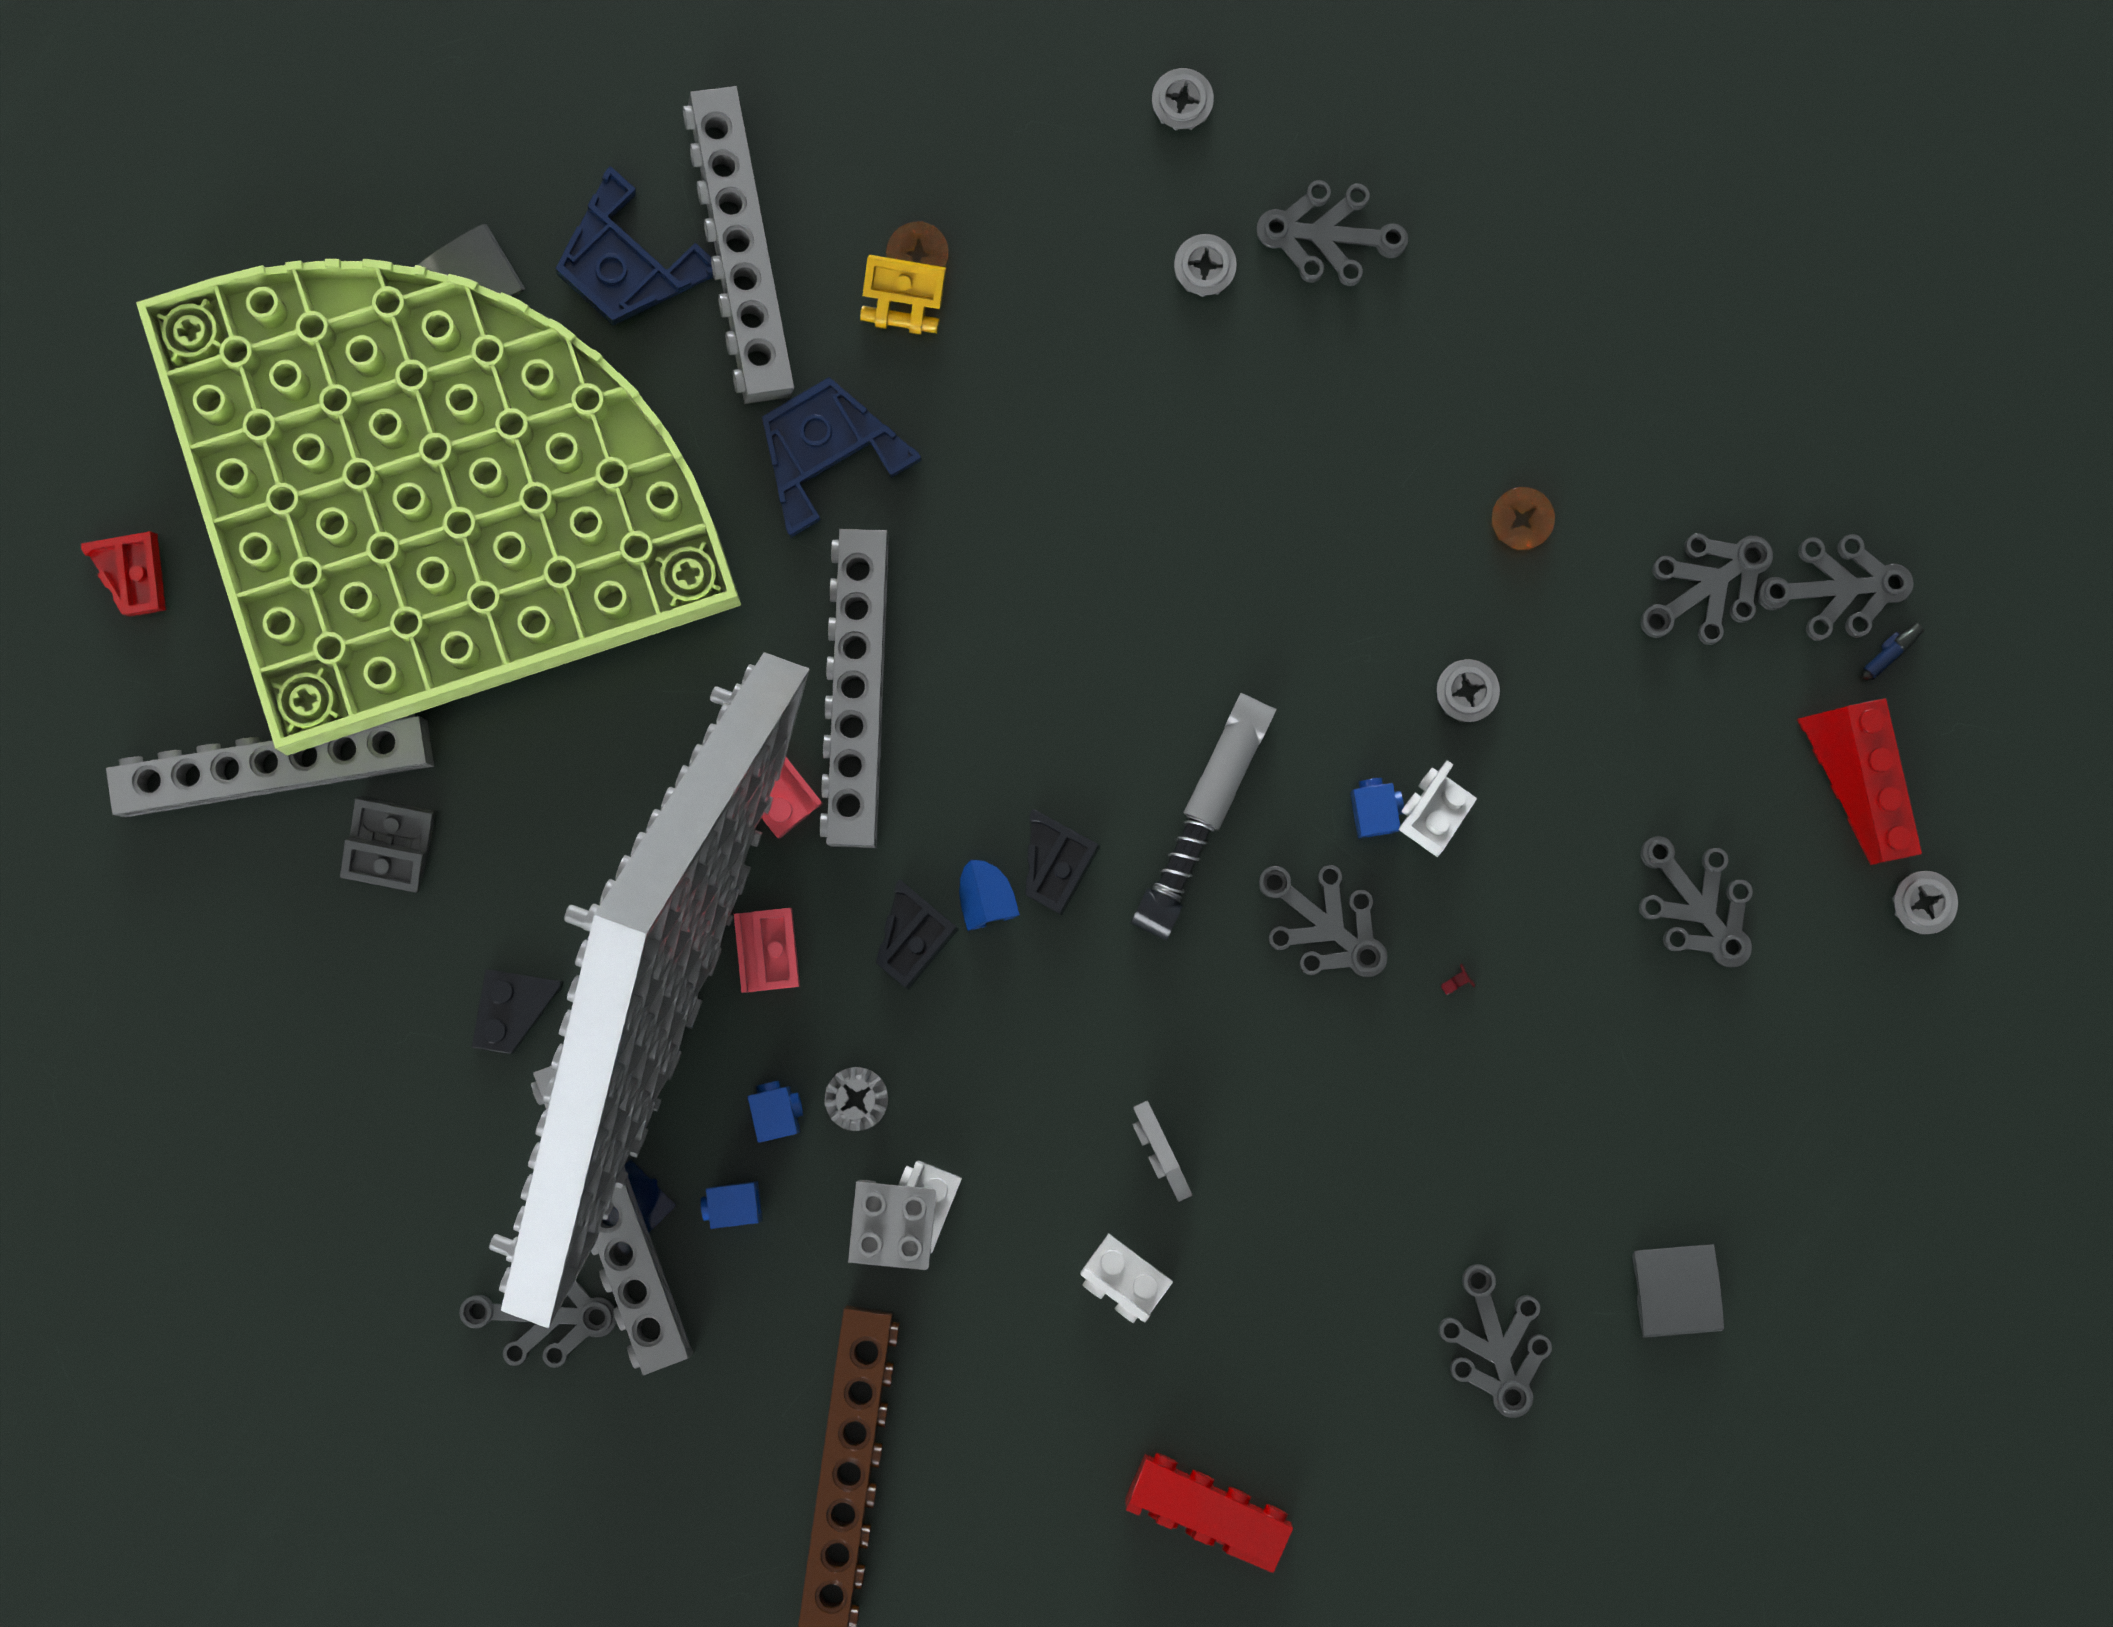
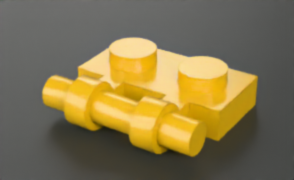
[860,255,947,335]

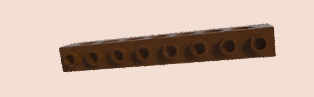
[798,1305,900,1627]

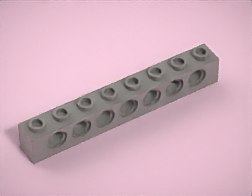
[683,86,794,404]
[820,529,889,848]
[106,714,434,817]
[531,1066,693,1375]

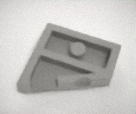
[1132,1100,1192,1202]

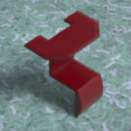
[1441,964,1475,995]

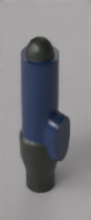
[1862,622,1924,680]

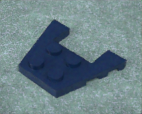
[555,166,714,326]
[762,377,922,538]

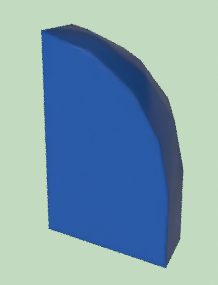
[959,860,1020,931]

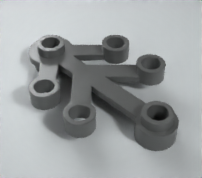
[1256,180,1408,286]
[1640,533,1773,645]
[1757,534,1914,641]
[1639,836,1753,967]
[1259,865,1388,977]
[1438,1264,1552,1418]
[459,1265,617,1368]

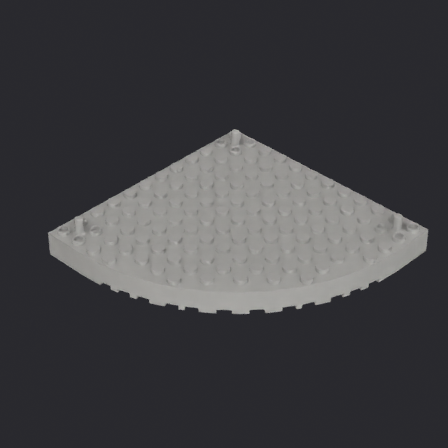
[489,652,810,1329]

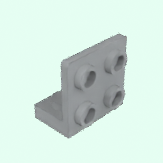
[848,1180,936,1270]

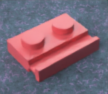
[762,757,823,839]
[734,908,800,993]

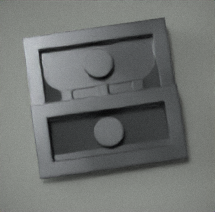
[418,224,526,298]
[340,796,436,893]
[1632,1244,1724,1338]

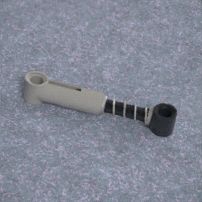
[1131,693,1277,940]

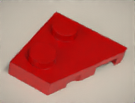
[81,531,166,616]

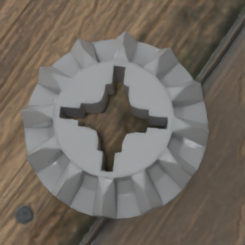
[1152,68,1214,131]
[1174,234,1237,297]
[1437,659,1500,722]
[1892,871,1958,934]
[824,1067,888,1131]

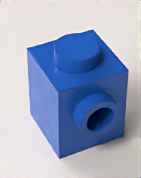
[1350,778,1404,839]
[747,1081,804,1143]
[701,1181,763,1229]

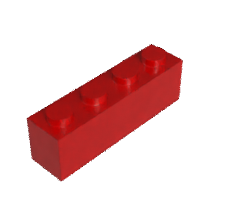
[1797,698,1922,865]
[1125,1452,1293,1573]

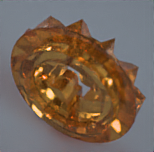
[886,222,949,267]
[1491,487,1555,550]

